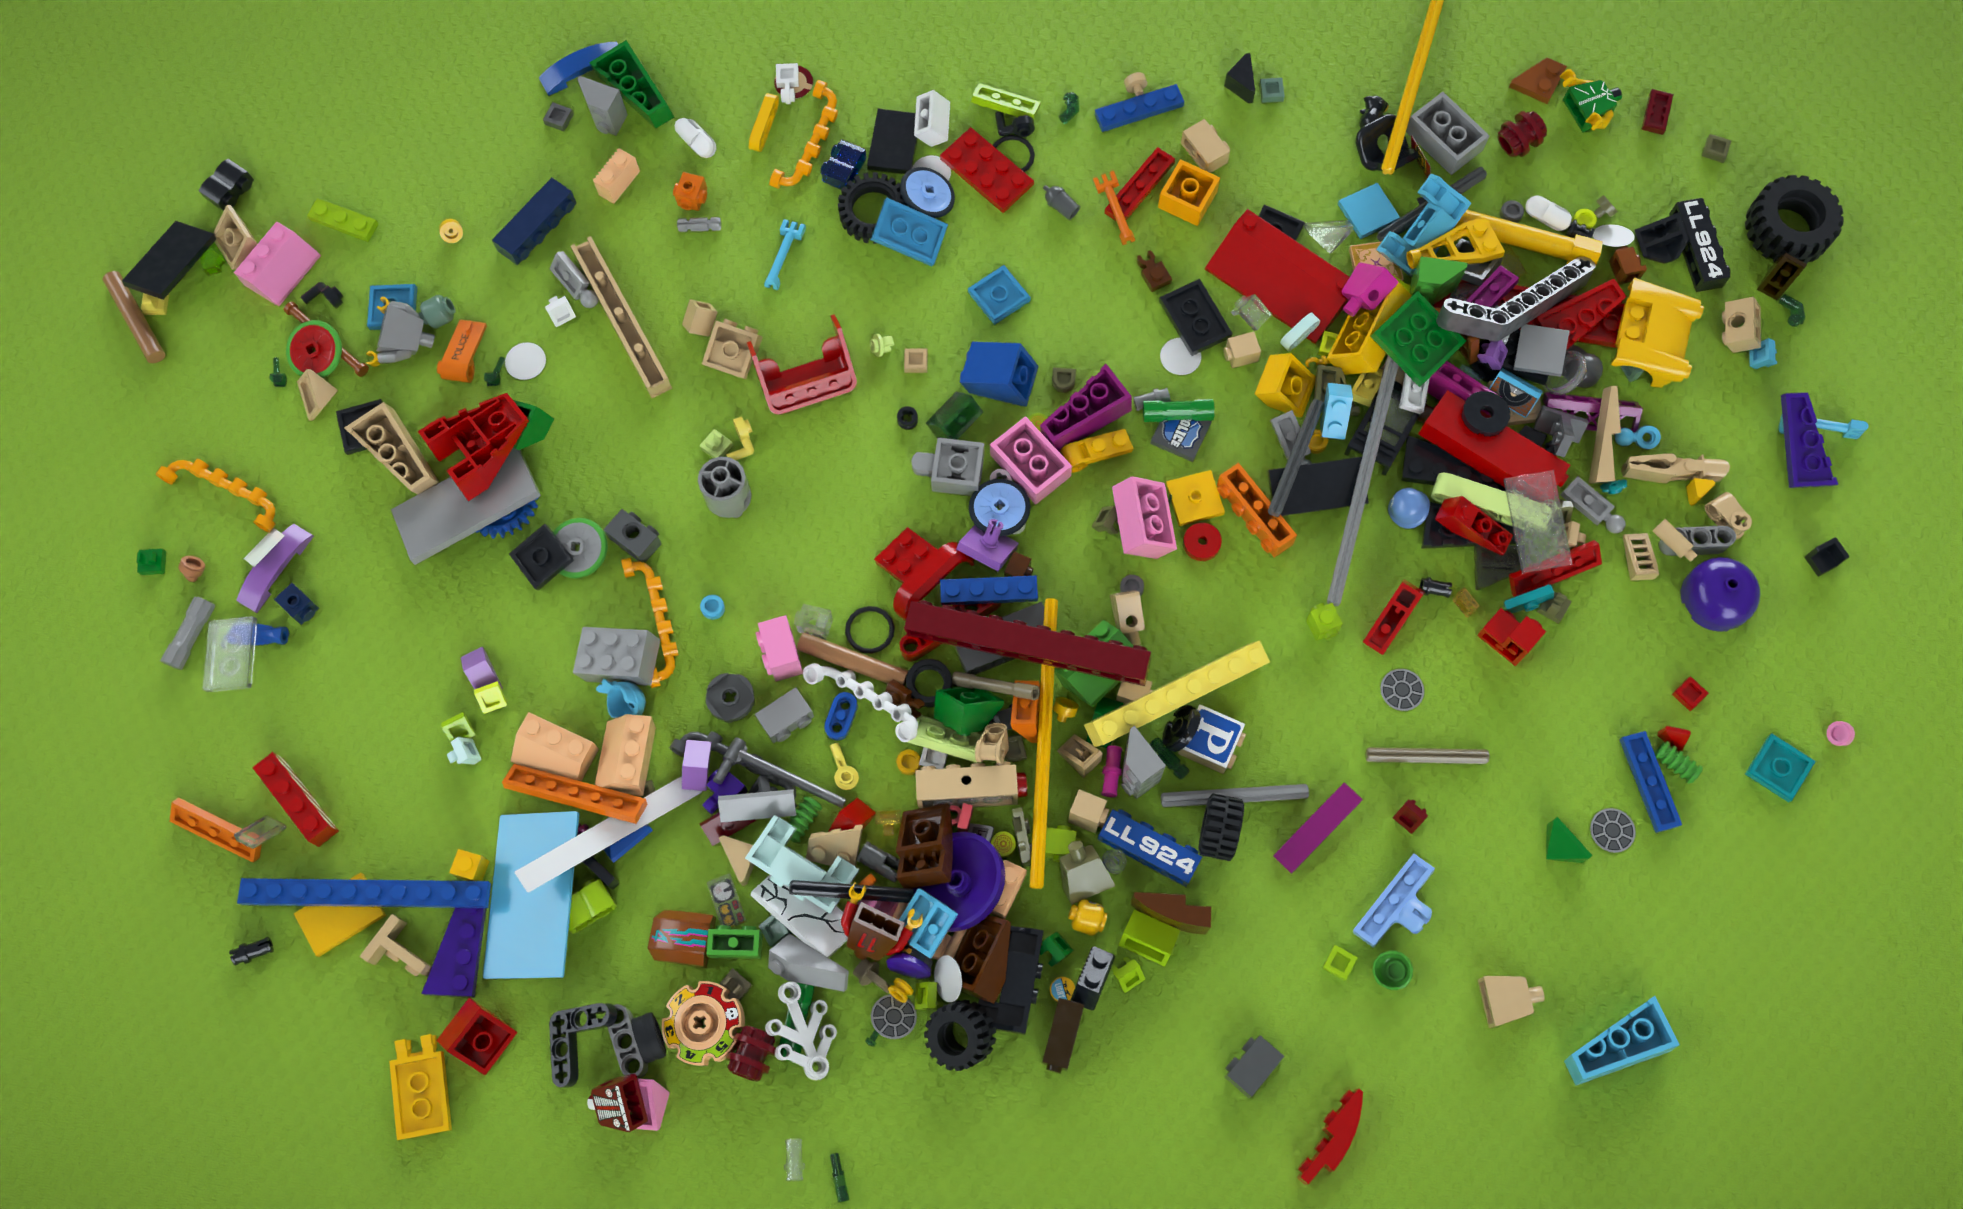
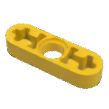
[749,93,779,152]

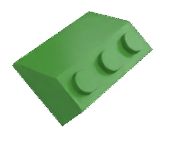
[1054,620,1134,708]

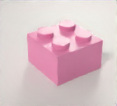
[755,615,803,682]

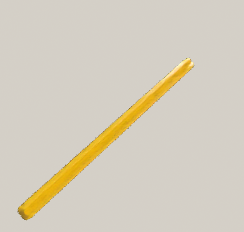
[1381,0,1444,175]
[1030,598,1058,889]

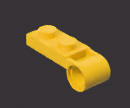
[1060,429,1134,473]

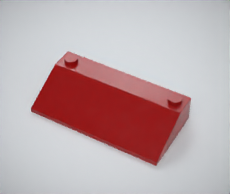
[1205,209,1350,344]

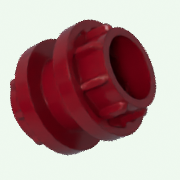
[1497,111,1547,157]
[726,1026,776,1082]

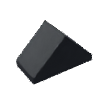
[1224,53,1255,103]

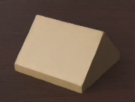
[213,205,258,270]

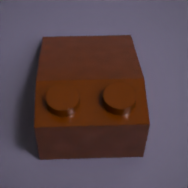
[953,915,1011,1004]

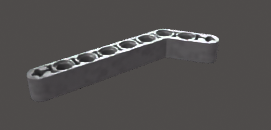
[1436,257,1595,341]

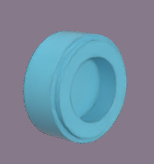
[700,595,725,620]

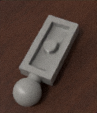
[550,251,598,308]
[1270,410,1312,465]
[1561,476,1626,534]

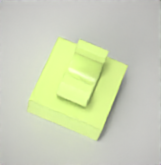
[700,429,733,458]

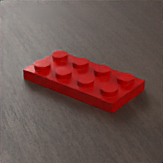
[940,127,1034,213]

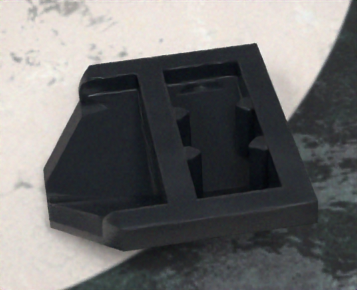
[1635,212,1690,264]

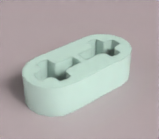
[1280,312,1320,351]

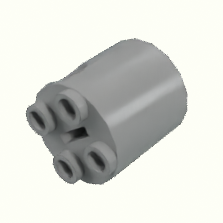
[698,456,752,518]

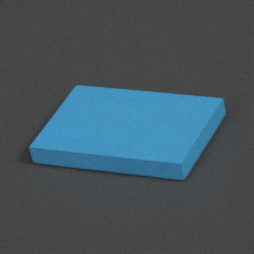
[870,197,948,267]

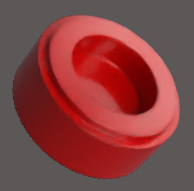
[1017,772,1028,798]

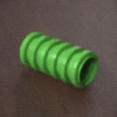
[1654,741,1703,784]
[788,796,823,843]

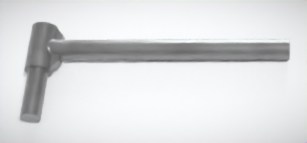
[713,738,846,808]

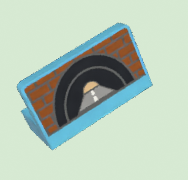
[1489,368,1543,418]

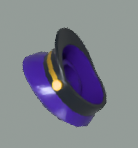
[886,945,933,979]

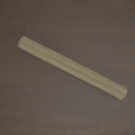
[1365,747,1490,764]

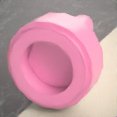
[1827,721,1855,746]

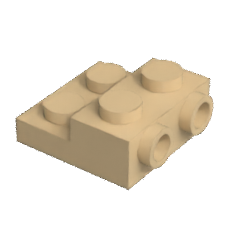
[702,319,763,379]

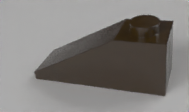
[1757,253,1807,300]

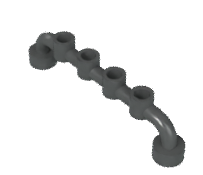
[669,731,797,807]

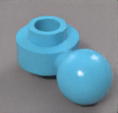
[1615,425,1661,449]

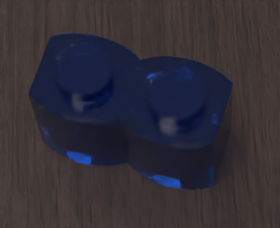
[820,139,867,190]

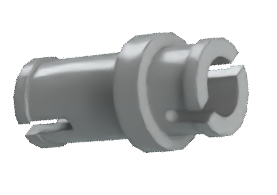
[1133,388,1171,411]

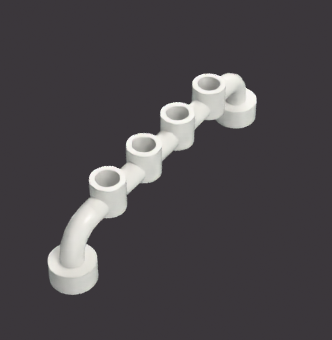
[803,663,918,742]

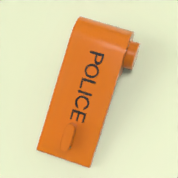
[437,320,487,383]

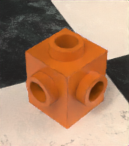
[673,172,707,211]

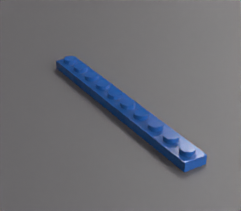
[237,878,491,908]

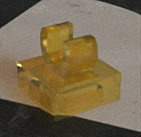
[875,810,902,836]

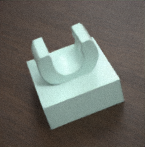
[447,737,482,765]

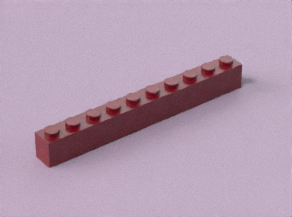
[904,600,1152,686]

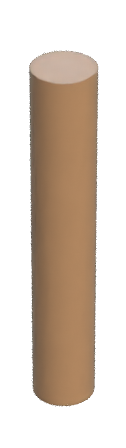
[102,271,165,363]
[797,632,908,686]

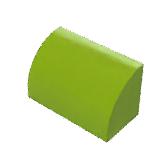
[1119,909,1181,967]

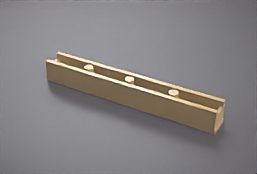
[571,236,672,398]

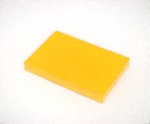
[293,872,386,957]

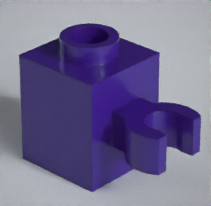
[702,770,748,815]

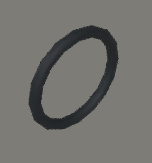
[993,135,1035,172]
[845,606,895,654]

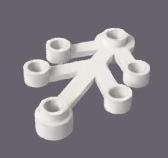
[765,982,837,1080]

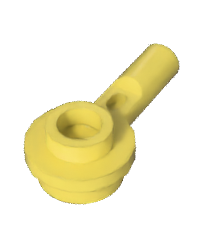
[830,743,859,790]

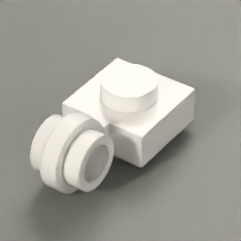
[776,63,799,104]

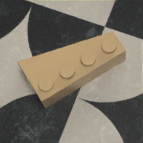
[345,402,440,495]

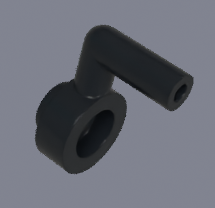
[995,111,1035,137]
[300,282,344,309]

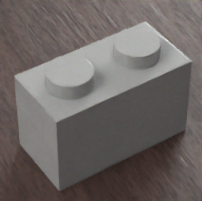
[755,687,814,744]

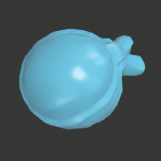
[596,679,646,718]

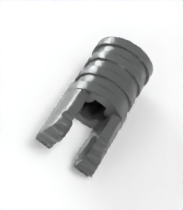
[856,841,899,883]

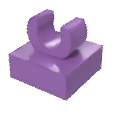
[1477,340,1508,370]

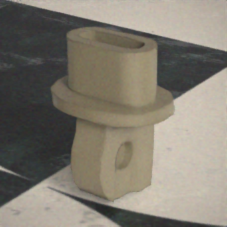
[853,959,890,994]

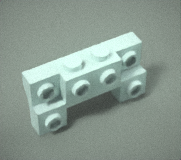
[745,815,860,914]

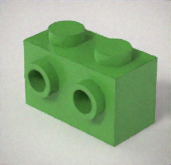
[707,925,763,959]

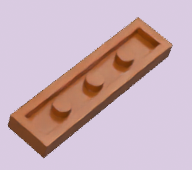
[170,798,262,863]

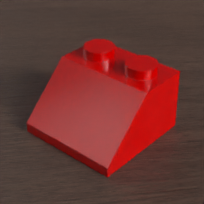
[436,997,518,1075]

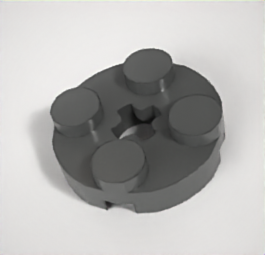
[706,673,755,723]

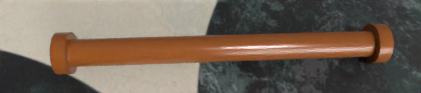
[284,301,369,377]

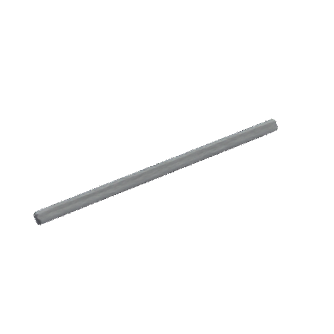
[1327,354,1398,606]

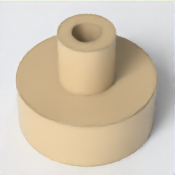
[1124,72,1147,96]

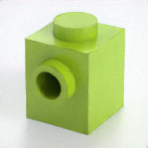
[1306,603,1343,641]
[1045,825,1081,863]

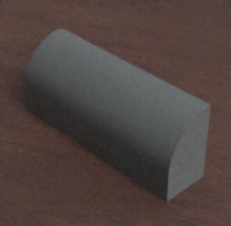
[955,602,1044,675]

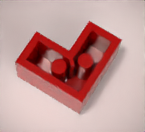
[1477,608,1546,666]

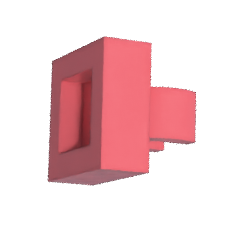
[950,803,973,832]

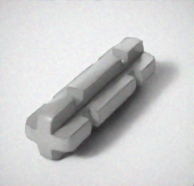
[677,217,721,232]

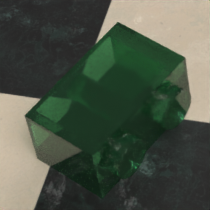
[926,391,983,440]

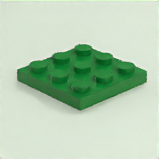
[1370,291,1466,387]

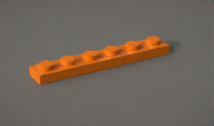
[502,764,648,824]

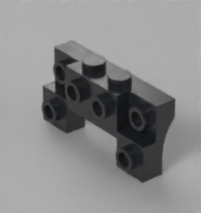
[979,926,1044,1035]

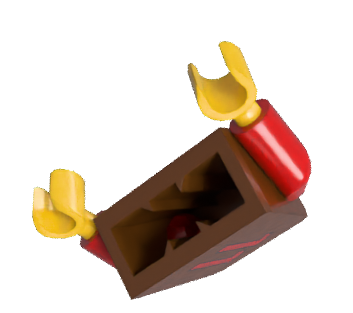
[841,882,923,961]

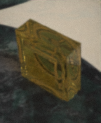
[1453,587,1480,618]

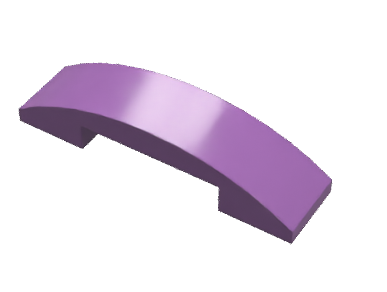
[236,524,314,613]

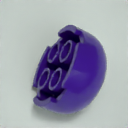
[1681,557,1761,632]

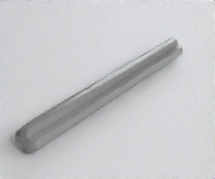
[1161,784,1309,807]

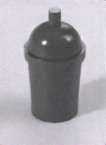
[1043,185,1080,220]

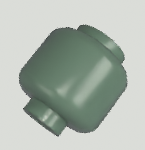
[419,295,456,328]

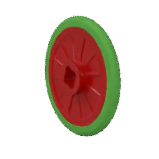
[286,320,342,378]

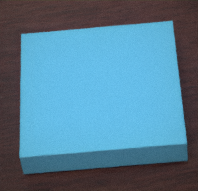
[1338,183,1400,239]

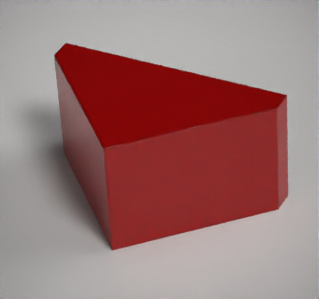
[828,798,877,832]

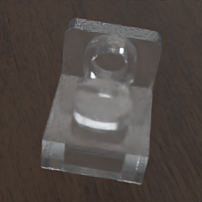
[1231,294,1272,331]

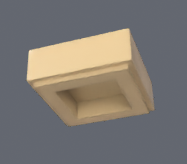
[904,349,928,373]

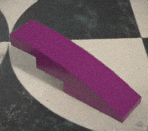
[1273,782,1363,874]

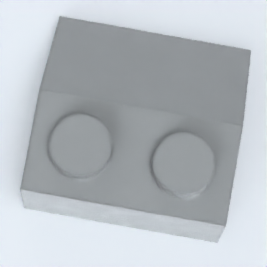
[577,76,628,136]

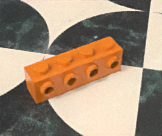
[1217,462,1297,558]

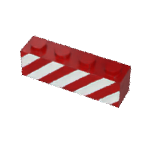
[252,752,339,847]

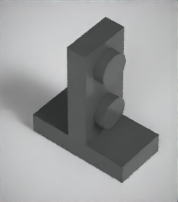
[1533,406,1588,457]

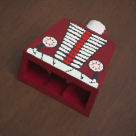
[587,1074,648,1132]

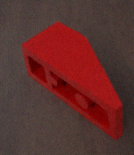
[1363,579,1425,655]

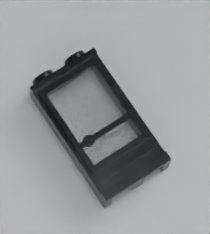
[1344,381,1428,476]

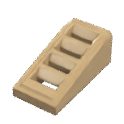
[1623,533,1659,581]

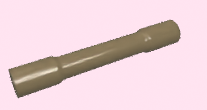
[951,671,1040,700]

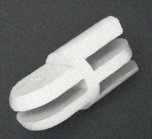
[674,118,716,158]
[1525,195,1572,231]

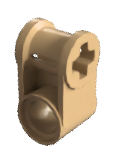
[1705,492,1752,540]
[975,723,1009,764]

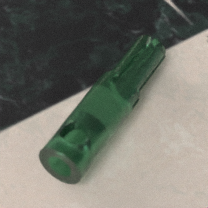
[830,1153,849,1203]

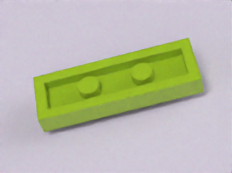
[971,83,1041,120]
[307,198,379,242]

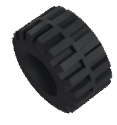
[1198,793,1244,861]
[924,999,996,1071]

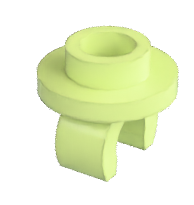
[870,334,894,357]

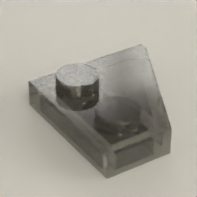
[1474,544,1525,590]

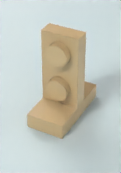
[359,914,432,977]

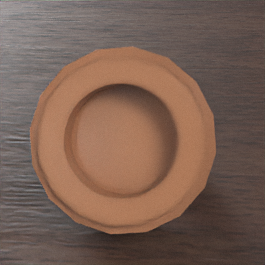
[178,556,205,582]

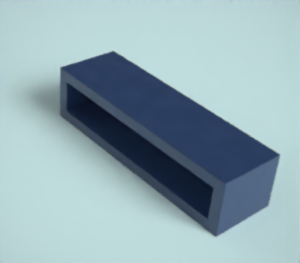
[492,177,576,265]

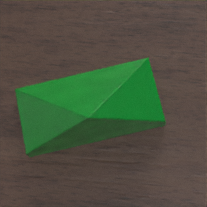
[1546,817,1593,863]

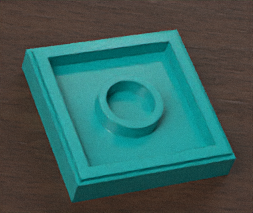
[1745,733,1816,803]

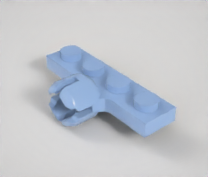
[1353,854,1435,948]

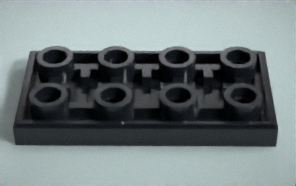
[122,221,216,300]
[1267,457,1369,516]

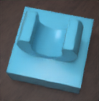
[1749,338,1777,369]

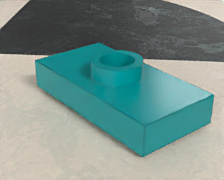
[1504,585,1554,614]

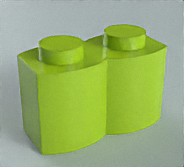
[569,879,617,934]

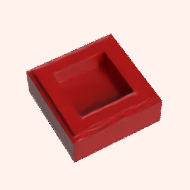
[1672,676,1709,711]

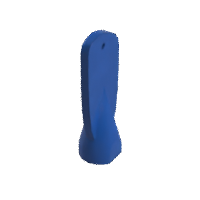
[228,623,289,646]

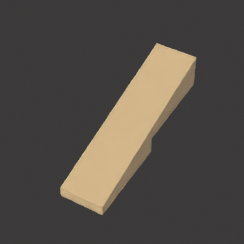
[1588,386,1621,484]

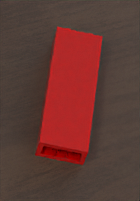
[1418,390,1570,505]

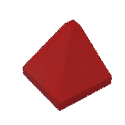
[1657,726,1691,751]

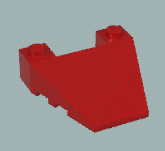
[418,393,529,501]

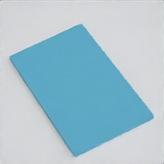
[483,811,579,979]

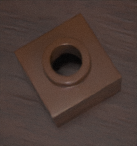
[1004,552,1034,577]

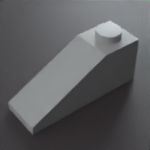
[768,933,849,992]

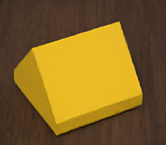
[1686,478,1716,506]

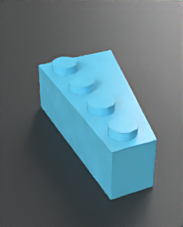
[1564,996,1680,1086]

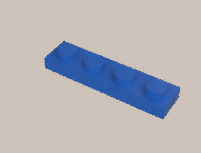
[1095,84,1185,132]
[940,575,1038,606]
[1619,731,1682,833]

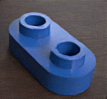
[824,692,858,741]

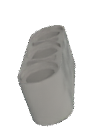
[1659,526,1736,556]
[605,1004,648,1079]

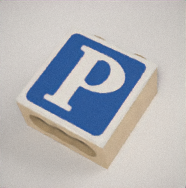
[1178,704,1246,774]

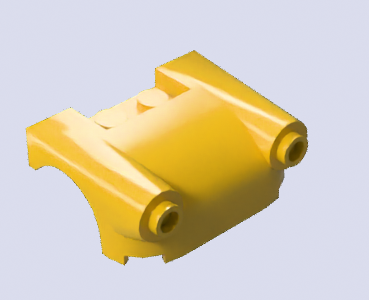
[1611,278,1704,388]

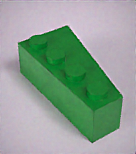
[589,40,674,128]

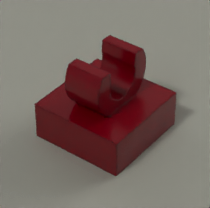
[1392,799,1428,834]

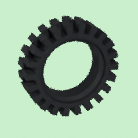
[838,172,907,244]

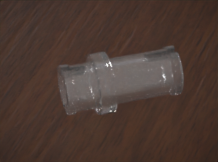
[784,1138,805,1181]

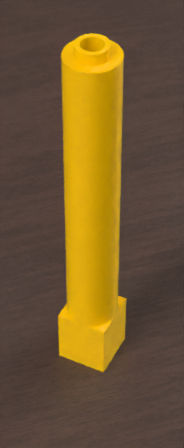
[1453,209,1603,267]

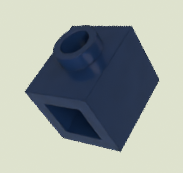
[274,583,319,625]

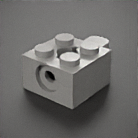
[911,438,985,496]

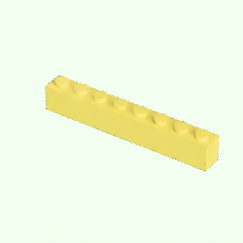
[1084,640,1270,747]

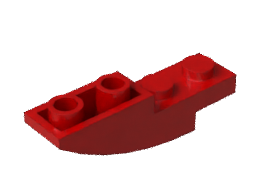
[1297,1088,1363,1185]

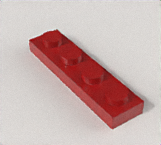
[1104,147,1175,222]
[1509,540,1602,597]

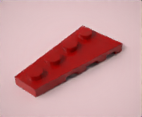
[1534,279,1627,351]

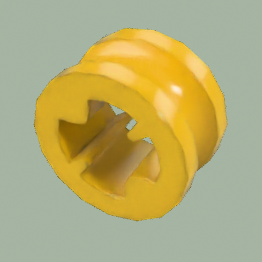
[888,978,914,1003]

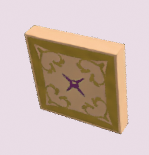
[1349,241,1404,281]

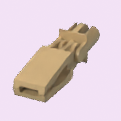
[1621,454,1730,484]

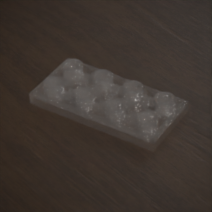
[1504,470,1572,574]

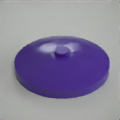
[912,832,1005,932]

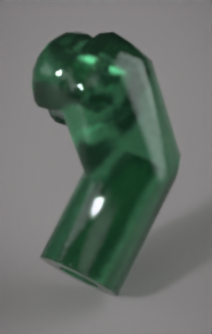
[1059,92,1079,124]
[1779,294,1806,327]

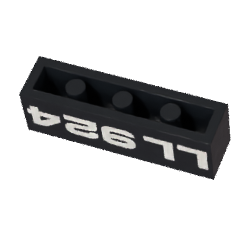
[1669,198,1731,292]

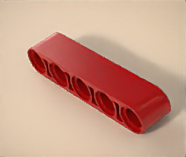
[900,603,1002,662]

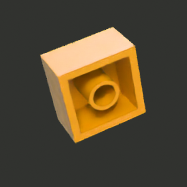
[1158,159,1220,226]

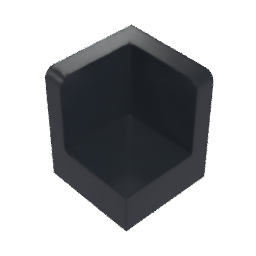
[1804,537,1849,577]

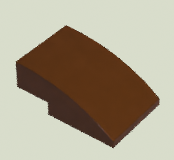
[896,804,953,889]
[1131,892,1211,935]

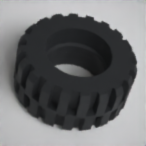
[1745,175,1844,264]

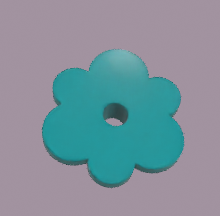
[1600,479,1627,494]

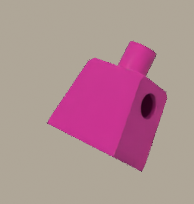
[1342,262,1398,317]

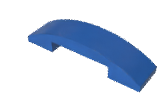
[539,42,618,96]

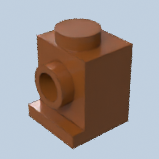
[1609,246,1647,285]

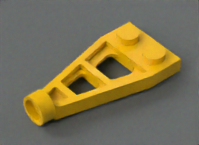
[1406,216,1505,269]

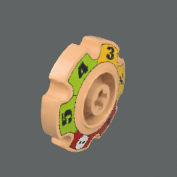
[662,981,745,1066]

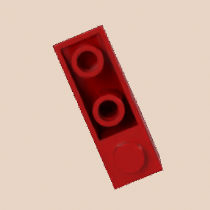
[1435,496,1513,556]

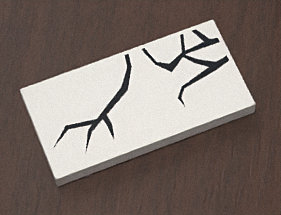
[751,875,848,958]

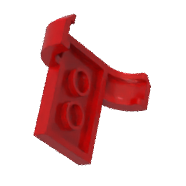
[874,527,974,621]

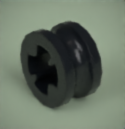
[897,406,918,430]

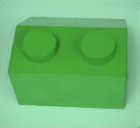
[1410,256,1468,305]

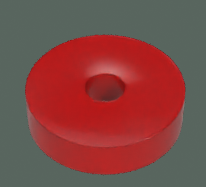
[1183,523,1222,561]

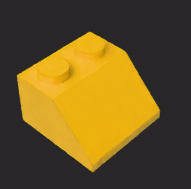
[1255,353,1316,418]

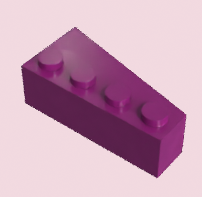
[1040,364,1132,452]

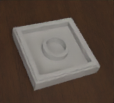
[1513,324,1570,377]

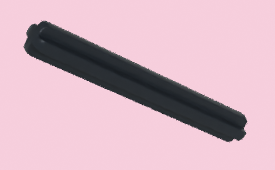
[789,880,914,903]

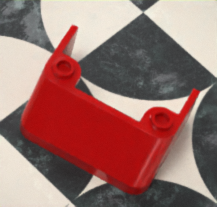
[747,314,857,414]

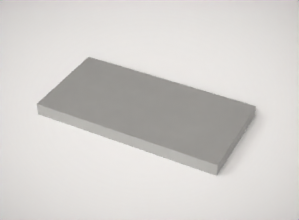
[391,448,541,565]

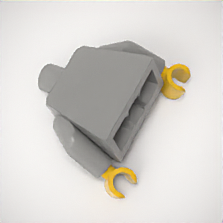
[366,297,435,367]

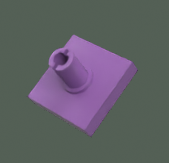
[956,519,1019,571]

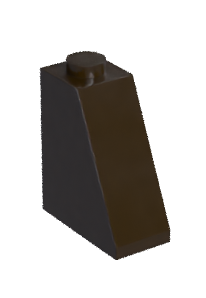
[1042,998,1084,1074]

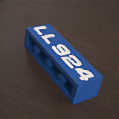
[1098,809,1202,887]

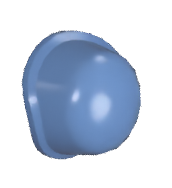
[1388,488,1430,529]

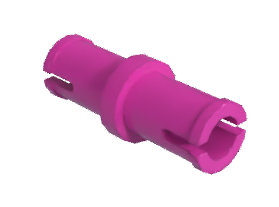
[1101,746,1122,798]

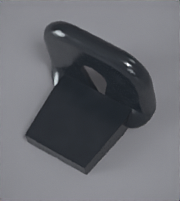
[1356,114,1419,171]

